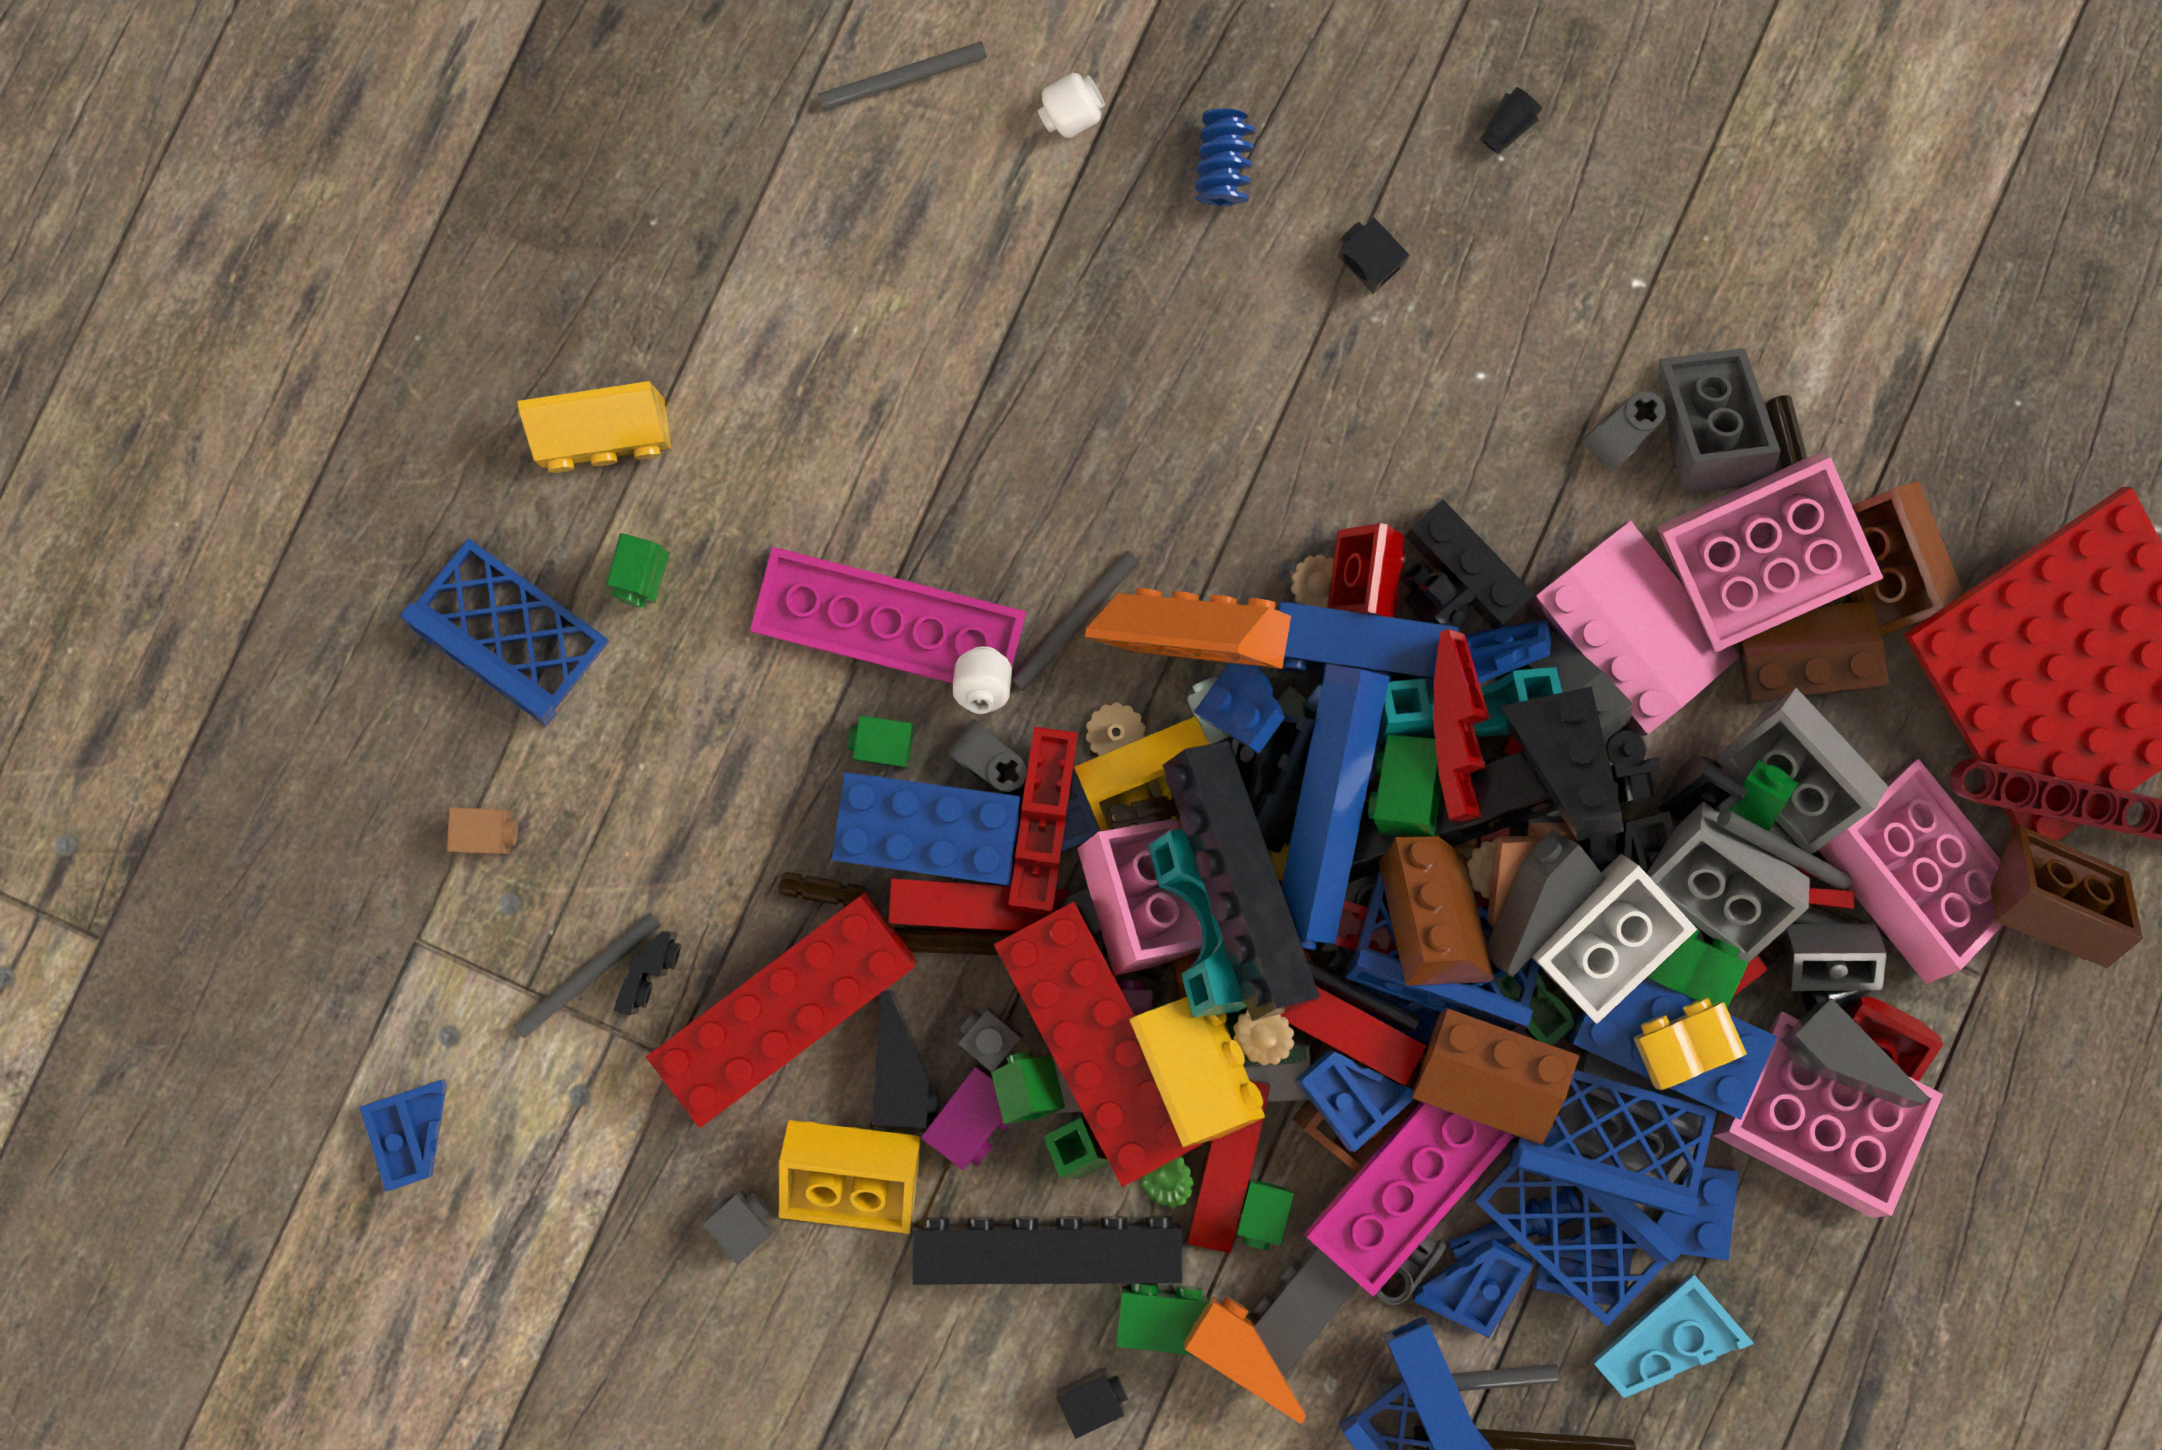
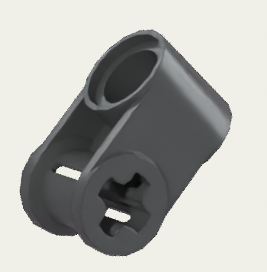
[1581,391,1666,473]
[946,718,1028,795]
[1375,1235,1446,1305]

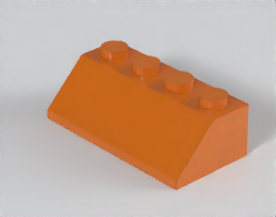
[1085,588,1291,669]

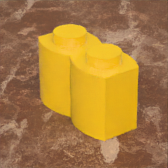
[1633,997,1747,1090]

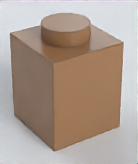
[447,807,518,855]

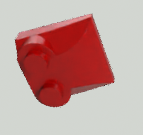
[1846,997,1943,1082]

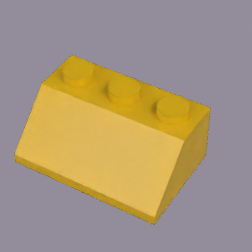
[517,381,671,473]
[1074,716,1210,832]
[1129,997,1265,1147]
[779,1120,921,1234]

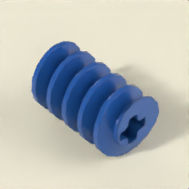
[1194,108,1256,206]

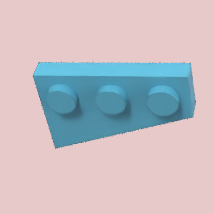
[1591,1273,1754,1398]

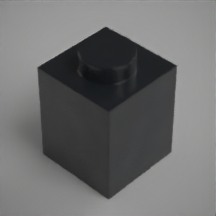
[1056,1367,1128,1439]

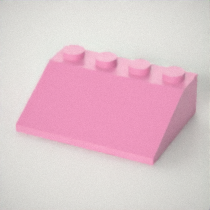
[1656,452,1883,652]
[1528,520,1741,737]
[1818,758,2003,984]
[1712,1012,1943,1218]

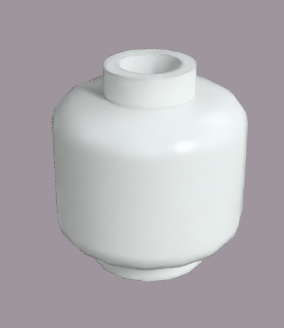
[1038,73,1105,138]
[953,646,1012,714]

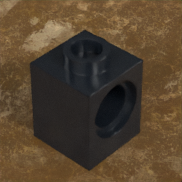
[1338,217,1410,294]

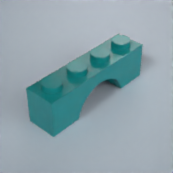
[1378,667,1562,746]
[1148,829,1247,1018]

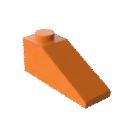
[1184,1296,1306,1424]

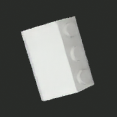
[1532,854,1697,1024]

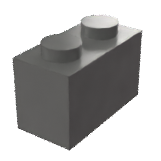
[1782,923,1887,991]

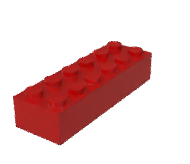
[646,891,918,1129]
[994,902,1203,1187]

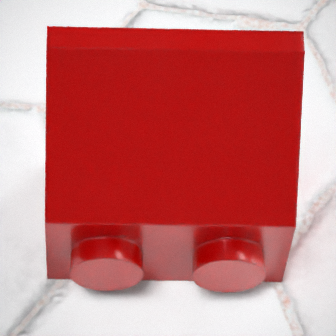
[1327,523,1405,618]

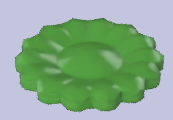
[1141,1157,1194,1209]

